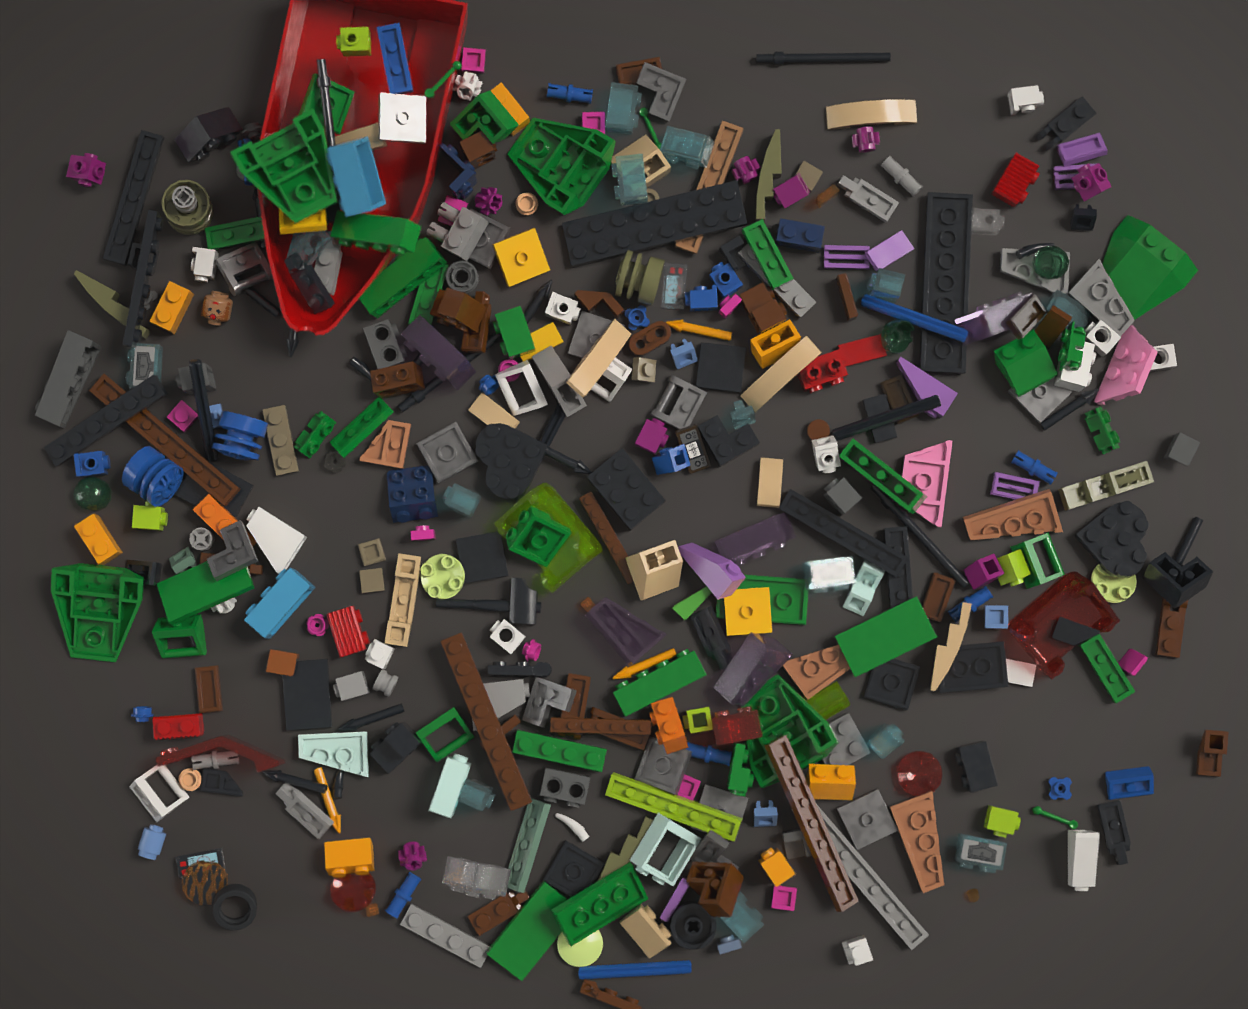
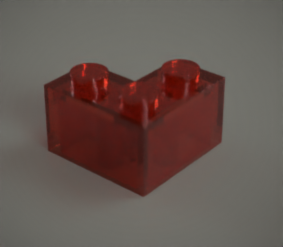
[711,706,762,746]

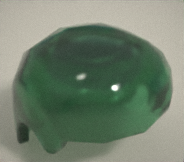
[1032,245,1069,280]
[881,319,914,354]
[73,477,112,512]

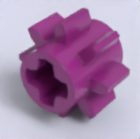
[852,127,880,153]
[732,156,760,184]
[475,187,502,215]
[398,842,427,870]

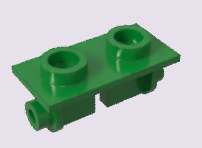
[1058,321,1086,371]
[1085,406,1120,454]
[294,411,337,458]

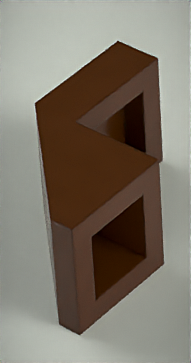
[574,290,624,319]
[1196,730,1229,777]

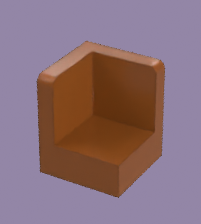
[266,649,300,676]

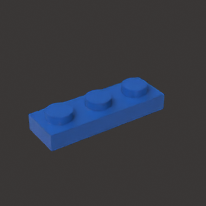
[377,23,413,95]

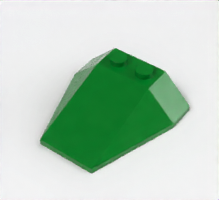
[230,109,337,224]
[508,118,616,215]
[1102,215,1198,320]
[51,563,144,662]
[740,674,839,788]

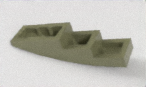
[755,129,782,222]
[74,270,151,339]
[1058,461,1154,511]
[598,816,654,881]

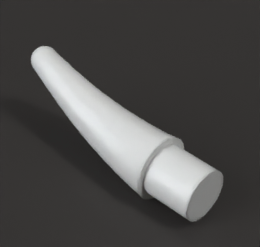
[555,813,590,842]

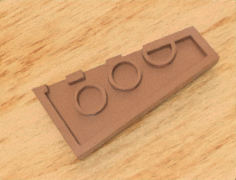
[963,489,1063,540]
[889,790,944,893]

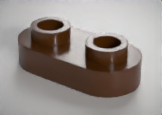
[629,321,671,356]

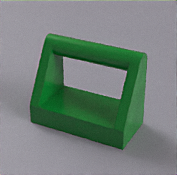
[1011,532,1065,589]
[152,614,207,658]
[416,707,475,762]

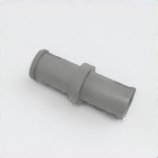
[881,156,923,197]
[191,749,239,770]

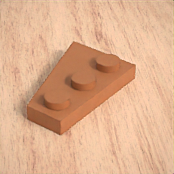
[781,645,850,700]

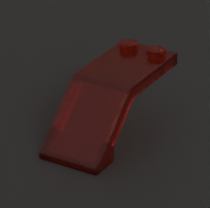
[155,734,285,772]

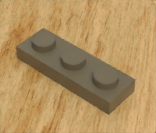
[263,405,299,476]

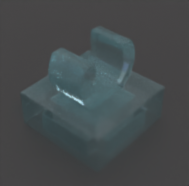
[730,400,756,429]

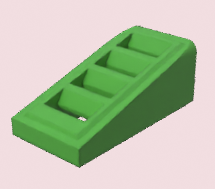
[672,586,712,620]

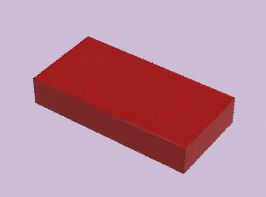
[837,334,887,367]

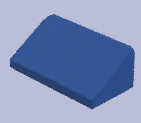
[1105,766,1154,800]

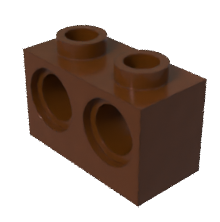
[460,131,498,169]
[370,361,425,399]

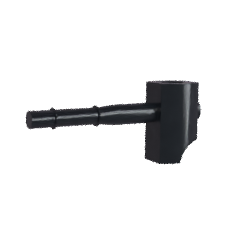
[436,578,542,625]

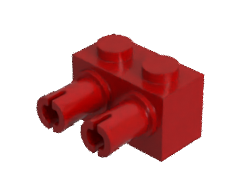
[798,349,848,394]

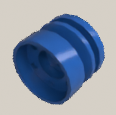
[212,411,268,461]
[122,446,184,507]

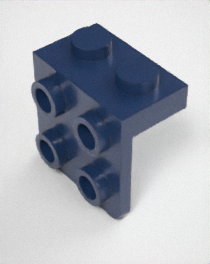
[439,143,477,200]
[387,465,438,523]

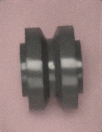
[446,261,479,294]

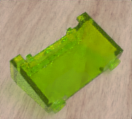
[494,483,602,593]

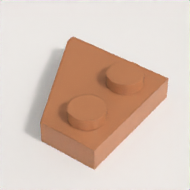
[360,420,411,469]

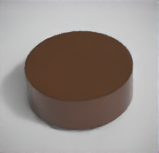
[807,419,830,440]

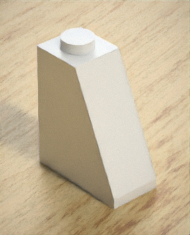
[247,507,307,574]
[1068,830,1099,891]

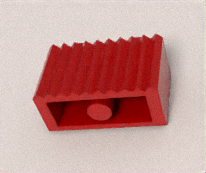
[991,153,1040,207]
[326,606,370,658]
[153,713,204,740]

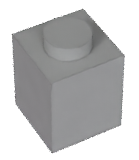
[333,671,370,701]

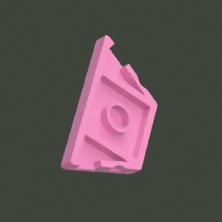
[1094,325,1157,406]
[901,440,952,527]

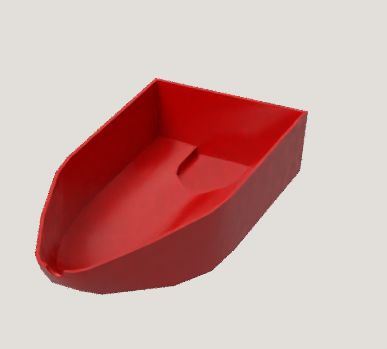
[257,0,468,335]

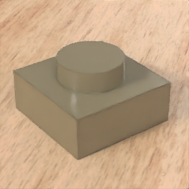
[632,357,656,383]

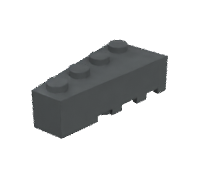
[35,330,102,429]

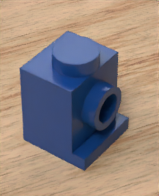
[709,262,743,300]
[685,285,718,312]
[652,444,691,475]
[74,451,110,478]

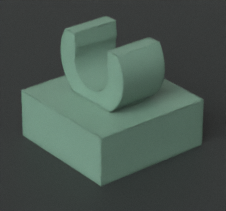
[169,547,197,574]

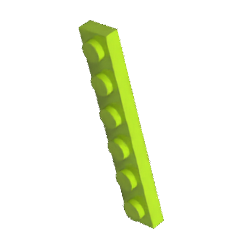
[605,772,742,842]

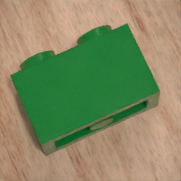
[493,306,536,359]

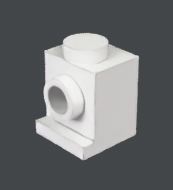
[1008,85,1044,116]
[191,247,219,283]
[545,292,581,325]
[811,436,841,473]
[365,639,395,669]
[841,935,873,966]

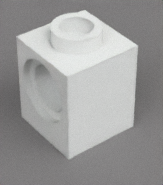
[1084,320,1121,357]
[1150,344,1177,372]
[490,619,526,654]

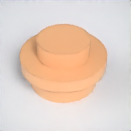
[516,193,538,215]
[179,768,202,791]

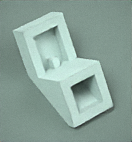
[843,560,885,616]

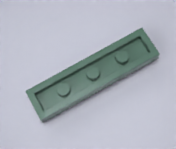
[503,798,551,893]

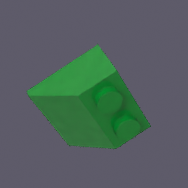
[994,329,1058,397]

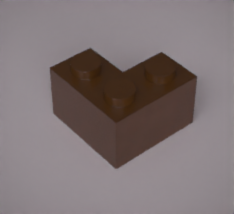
[739,282,787,335]
[430,288,486,333]
[686,862,744,918]

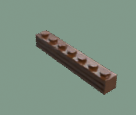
[579,492,634,585]
[550,717,651,735]

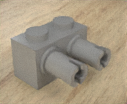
[426,202,489,261]

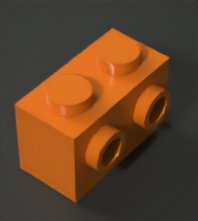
[649,697,688,754]

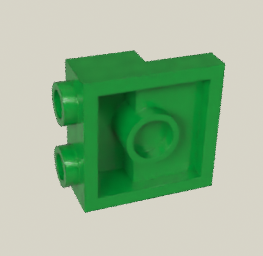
[506,506,571,567]
[727,742,754,796]

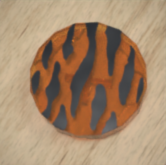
[182,860,228,906]

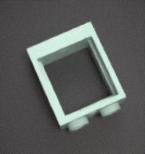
[429,754,472,818]
[630,813,701,886]

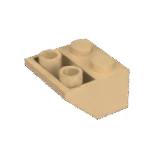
[611,135,671,197]
[625,540,683,600]
[620,904,672,959]

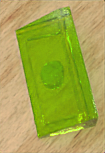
[806,681,850,720]

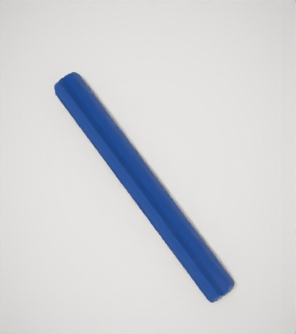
[861,294,968,342]
[578,960,692,979]

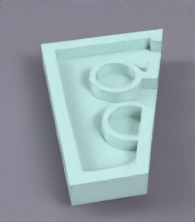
[298,732,369,778]

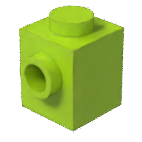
[336,27,371,56]
[132,502,168,531]
[997,549,1031,587]
[682,707,713,733]
[984,805,1021,838]

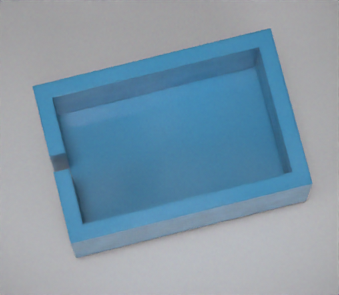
[327,136,386,217]
[244,568,316,639]

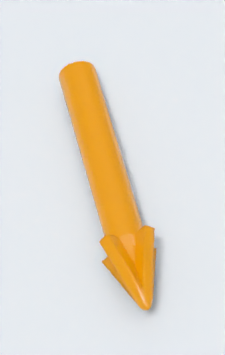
[665,319,732,341]
[613,648,676,679]
[313,767,341,833]

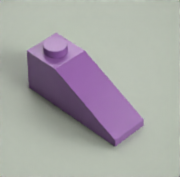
[896,357,958,419]
[678,543,746,599]

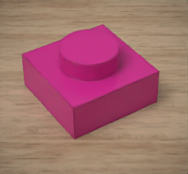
[461,48,486,74]
[582,112,605,134]
[719,294,742,319]
[167,400,198,432]
[411,526,435,541]
[678,774,701,800]
[771,884,797,911]

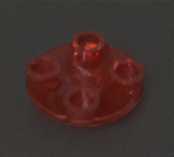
[897,751,942,797]
[330,873,376,912]

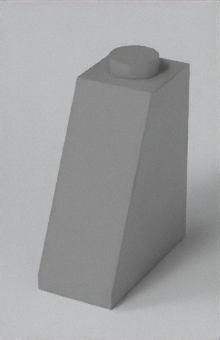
[532,346,587,417]
[472,679,530,731]

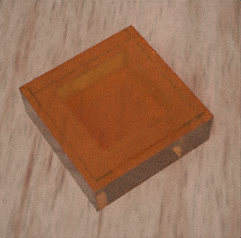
[815,185,840,208]

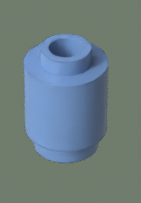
[138,824,166,860]

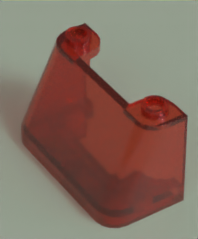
[1008,571,1120,680]

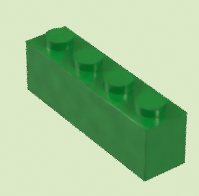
[330,210,421,255]
[359,237,447,319]
[839,439,928,514]
[613,649,707,717]
[512,729,607,772]

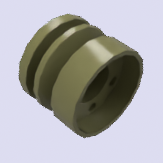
[162,180,214,235]
[615,250,665,306]

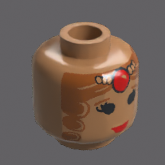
[201,291,233,325]

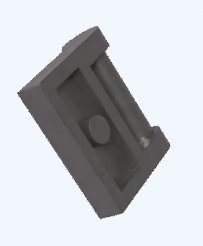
[215,242,273,296]
[650,375,707,429]

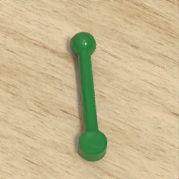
[425,61,462,99]
[639,108,663,151]
[1033,806,1078,829]

